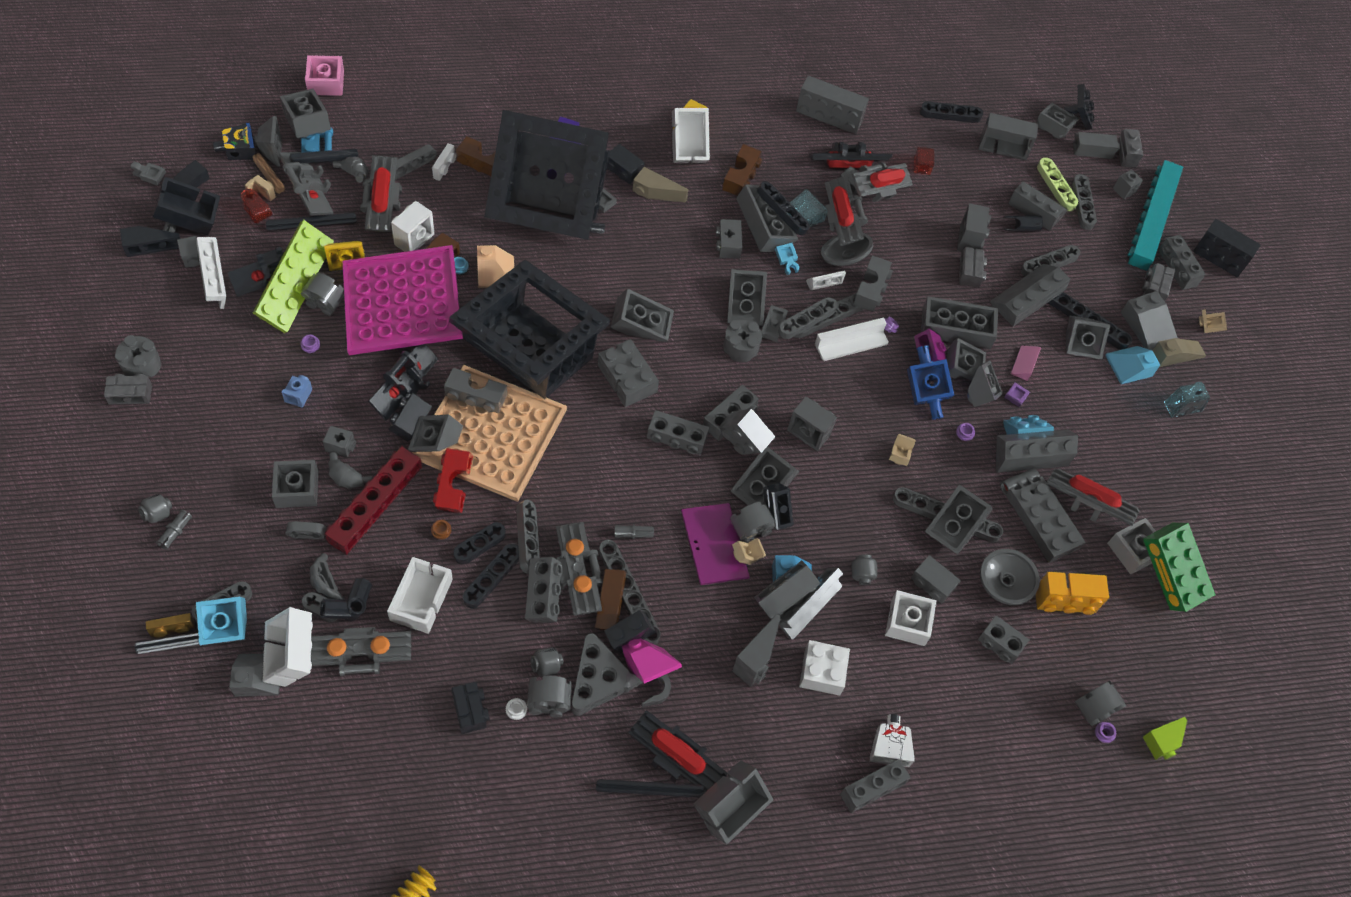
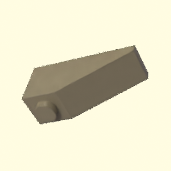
[633,167,688,202]
[1152,338,1206,367]

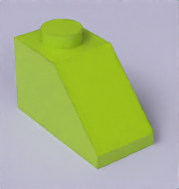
[1143,717,1187,760]

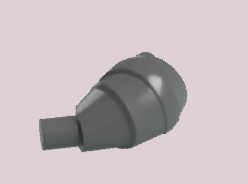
[333,157,369,183]
[328,452,372,489]
[310,553,344,599]

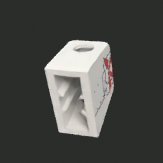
[870,714,914,767]

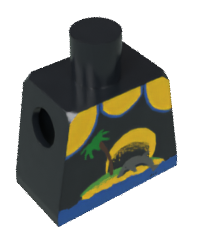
[213,123,256,160]

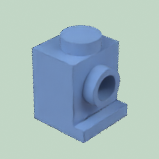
[282,375,312,408]

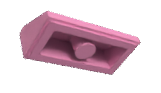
[1011,346,1041,381]

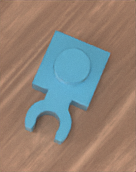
[775,243,799,275]

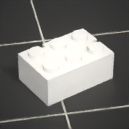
[672,108,710,163]
[387,557,453,634]
[263,607,313,687]

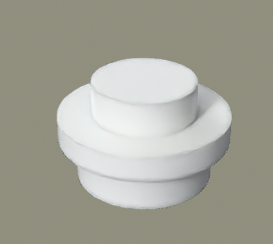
[506,698,527,720]

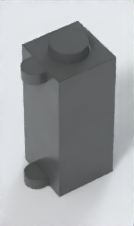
[1073,132,1120,159]

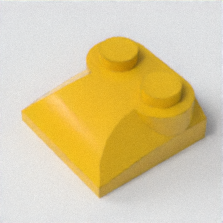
[324,241,365,271]

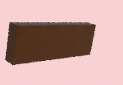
[595,569,626,631]

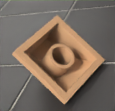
[477,245,514,288]

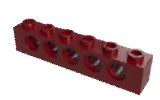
[325,446,422,555]

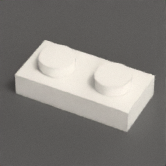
[432,143,456,181]

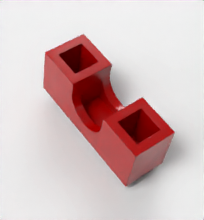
[433,448,473,513]

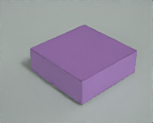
[1004,383,1030,407]

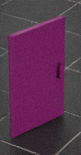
[681,503,750,585]

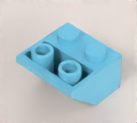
[1003,415,1054,435]

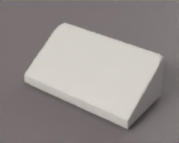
[806,271,846,290]

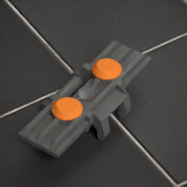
[556,522,603,616]
[311,627,411,676]

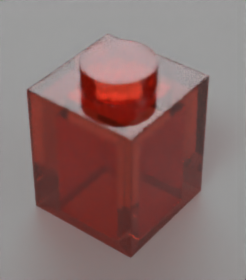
[914,147,934,175]

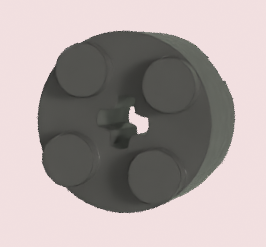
[301,273,344,316]
[723,320,762,363]
[115,335,161,377]
[730,502,776,543]
[527,676,572,718]
[1074,680,1126,726]

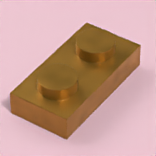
[145,613,195,638]

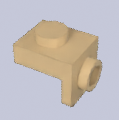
[245,175,276,201]
[1199,309,1227,333]
[889,434,916,466]
[732,538,766,565]

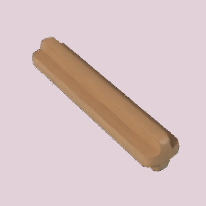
[252,153,285,194]

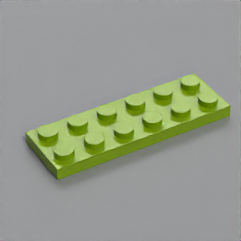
[253,220,334,333]

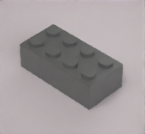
[796,75,869,134]
[921,296,998,349]

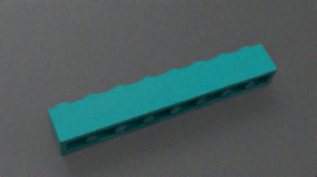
[1127,160,1183,271]

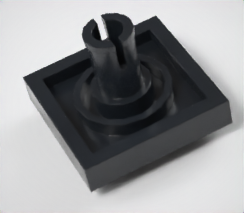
[1064,84,1095,130]

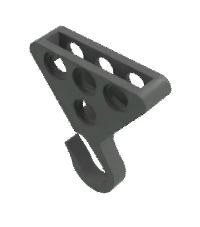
[572,634,671,716]

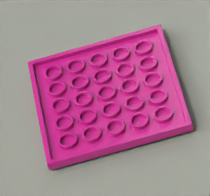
[343,245,463,355]

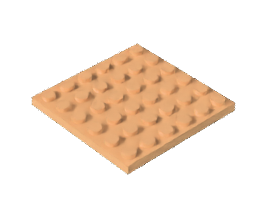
[412,365,567,502]

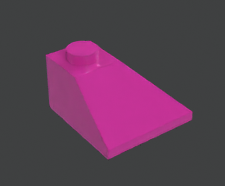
[622,638,682,684]

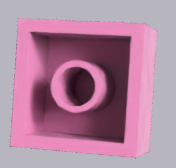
[305,56,344,96]

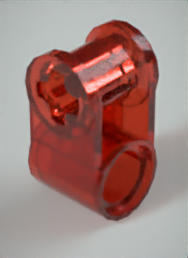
[241,189,273,224]

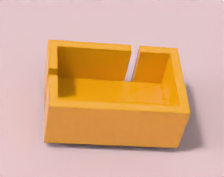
[1036,572,1109,615]

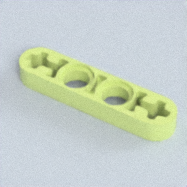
[1037,158,1078,211]

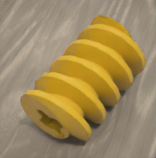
[391,866,437,897]

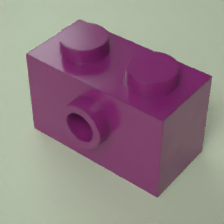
[914,329,948,363]

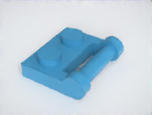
[301,128,333,153]

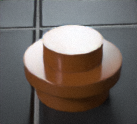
[431,520,451,540]

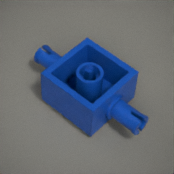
[907,345,954,420]

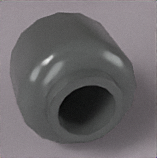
[138,494,172,524]
[851,555,877,585]
[530,647,563,677]

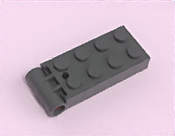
[1000,468,1086,563]

